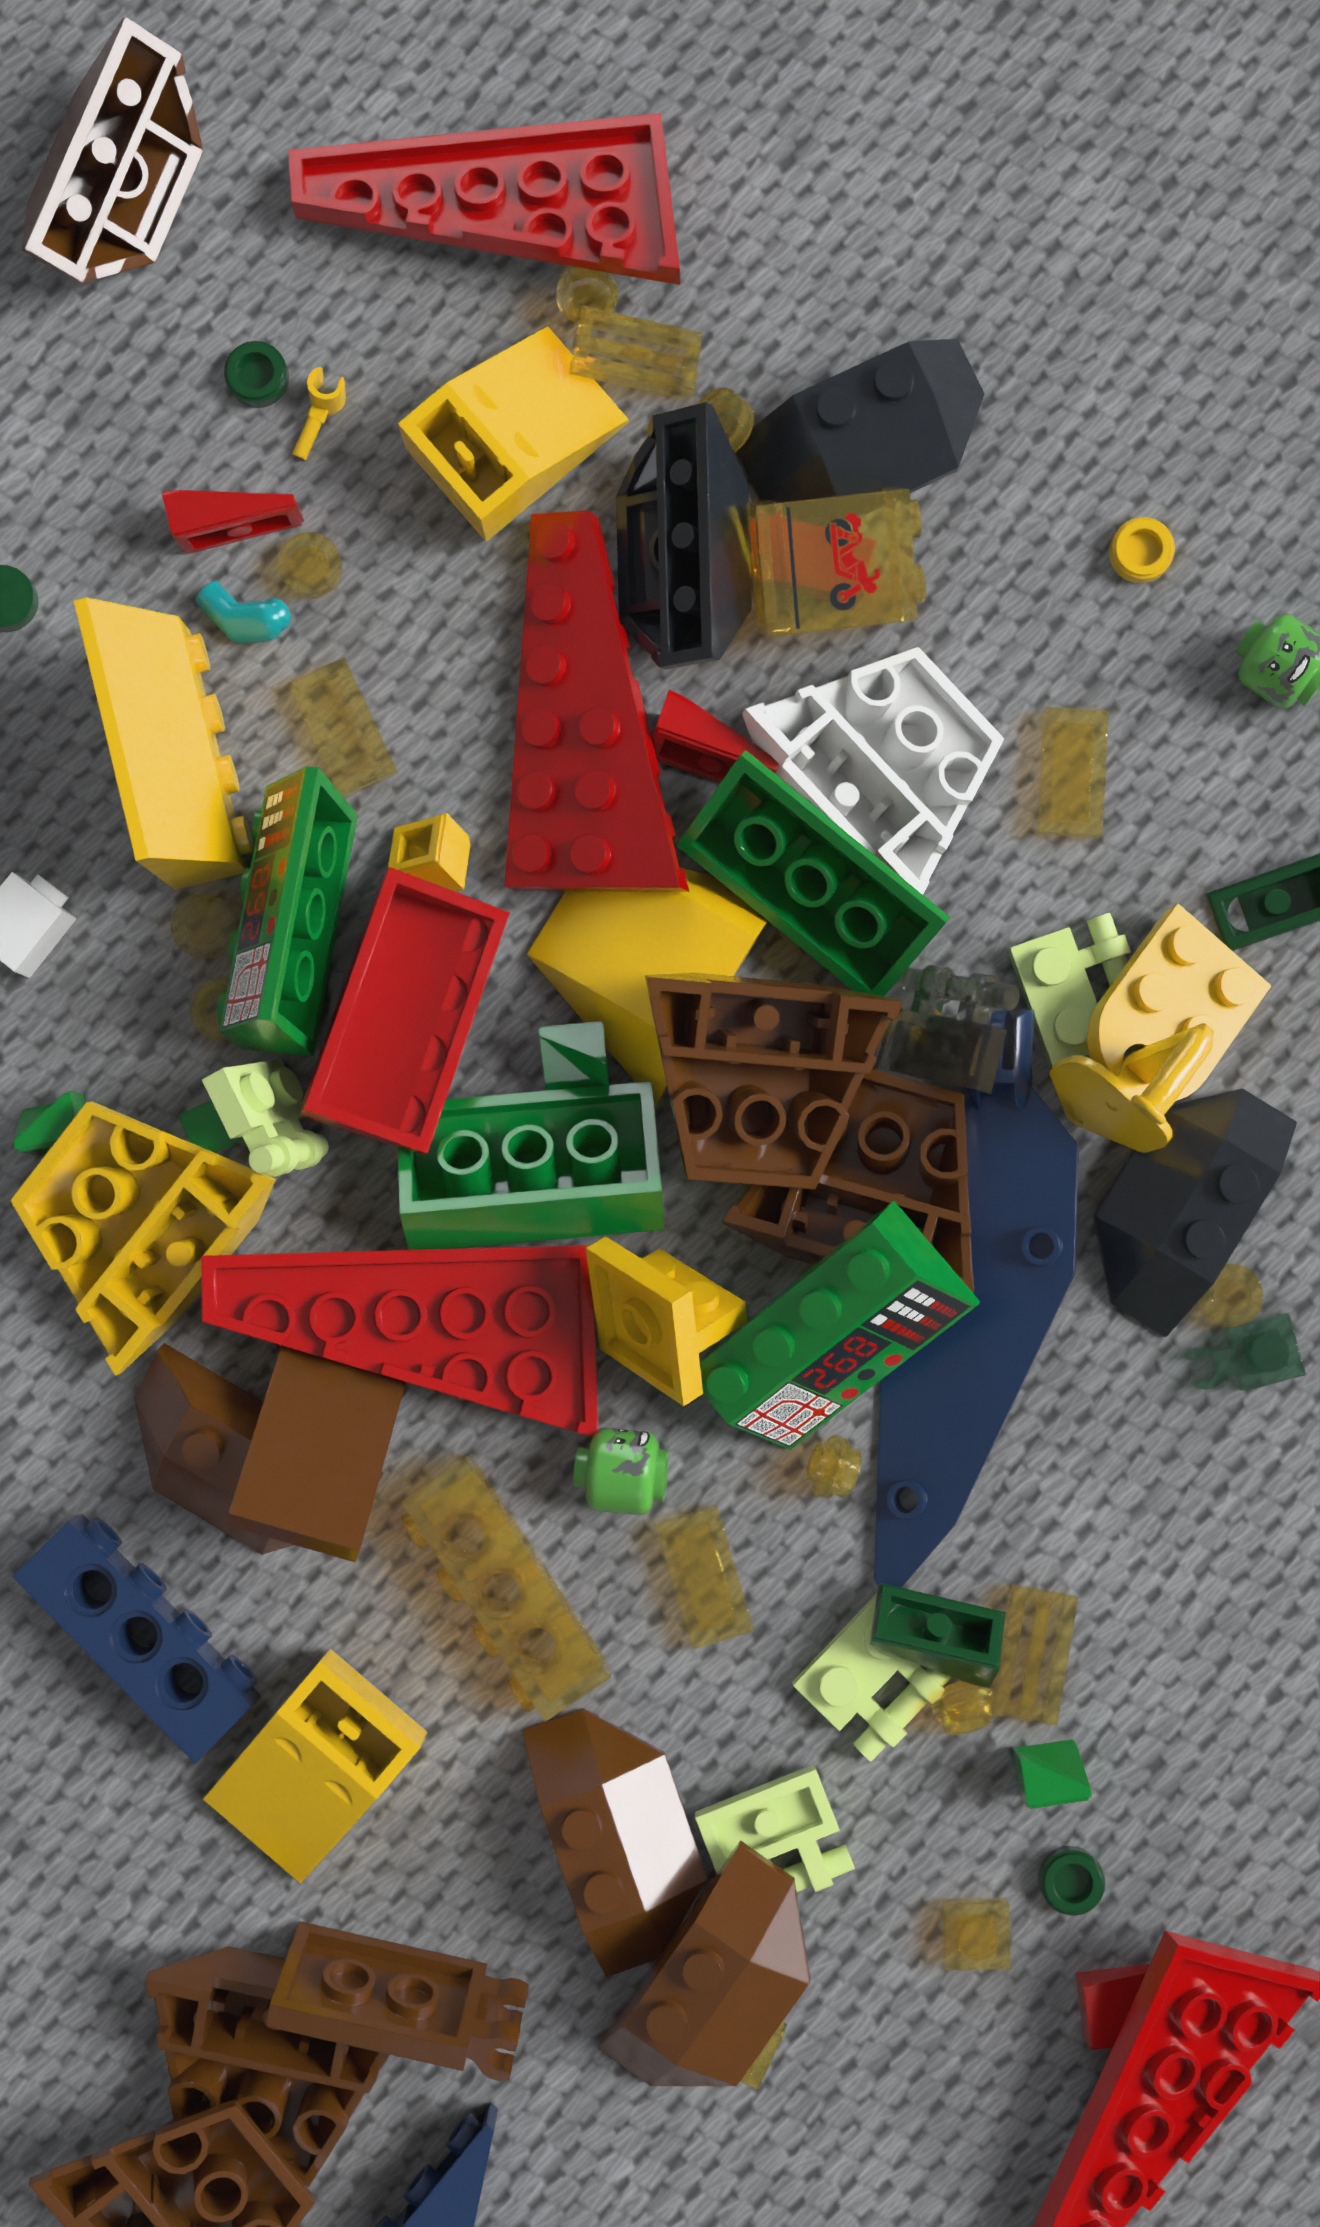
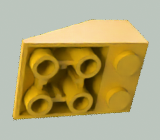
[398,326,629,542]
[203,1648,427,1884]

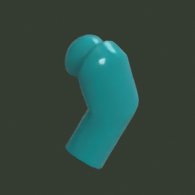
[195,581,291,644]

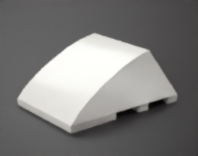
[742,647,1004,894]

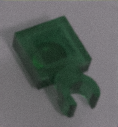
[1184,1312,1306,1391]

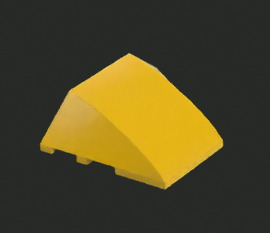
[527,867,769,1106]
[10,1101,276,1376]

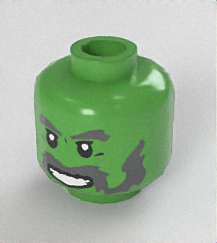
[1235,613,1320,709]
[573,1428,669,1516]

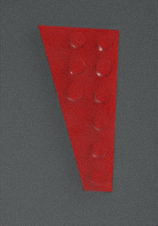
[288,113,680,285]
[504,510,689,892]
[201,1245,598,1437]
[1032,1931,1320,2227]

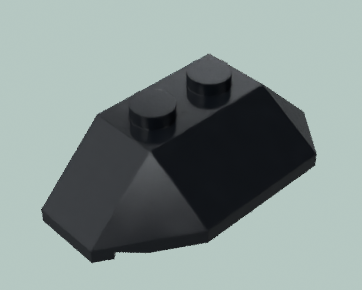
[733,339,985,522]
[616,402,752,670]
[1093,1089,1297,1337]

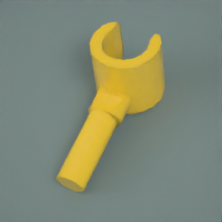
[292,367,346,461]

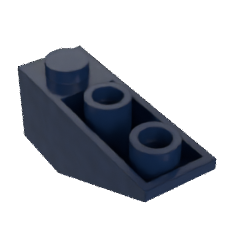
[375,2103,498,2227]

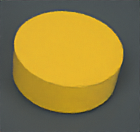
[1109,517,1175,584]

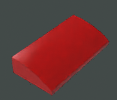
[298,867,510,1155]

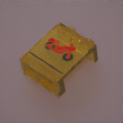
[746,486,926,637]

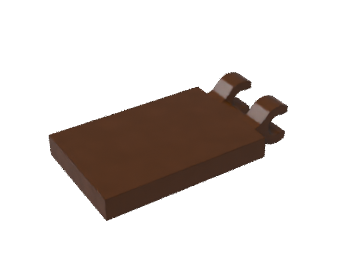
[225,1346,406,1562]
[266,1921,529,2081]

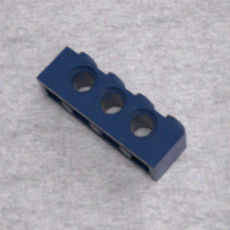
[12,1514,261,1764]

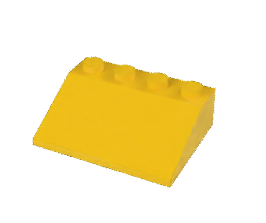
[74,597,254,890]

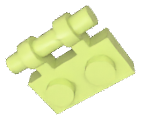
[1007,913,1131,1068]
[202,1059,329,1177]
[792,1593,952,1762]
[695,1764,855,1892]

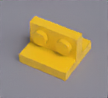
[586,1236,747,1406]

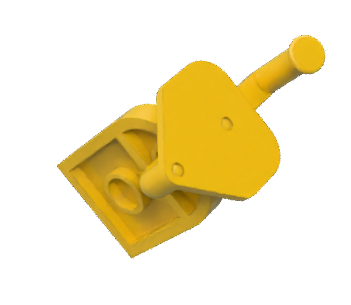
[1049,904,1271,1153]

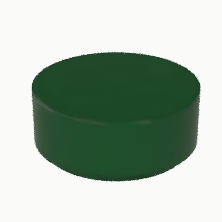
[224,341,289,408]
[0,565,39,632]
[1038,1846,1105,1916]

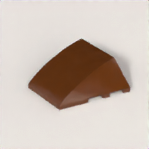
[645,973,904,1189]
[722,1069,974,1294]
[145,1947,389,2187]
[29,2099,315,2227]

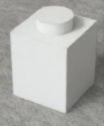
[0,872,76,978]

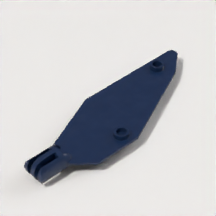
[874,1009,1079,1588]

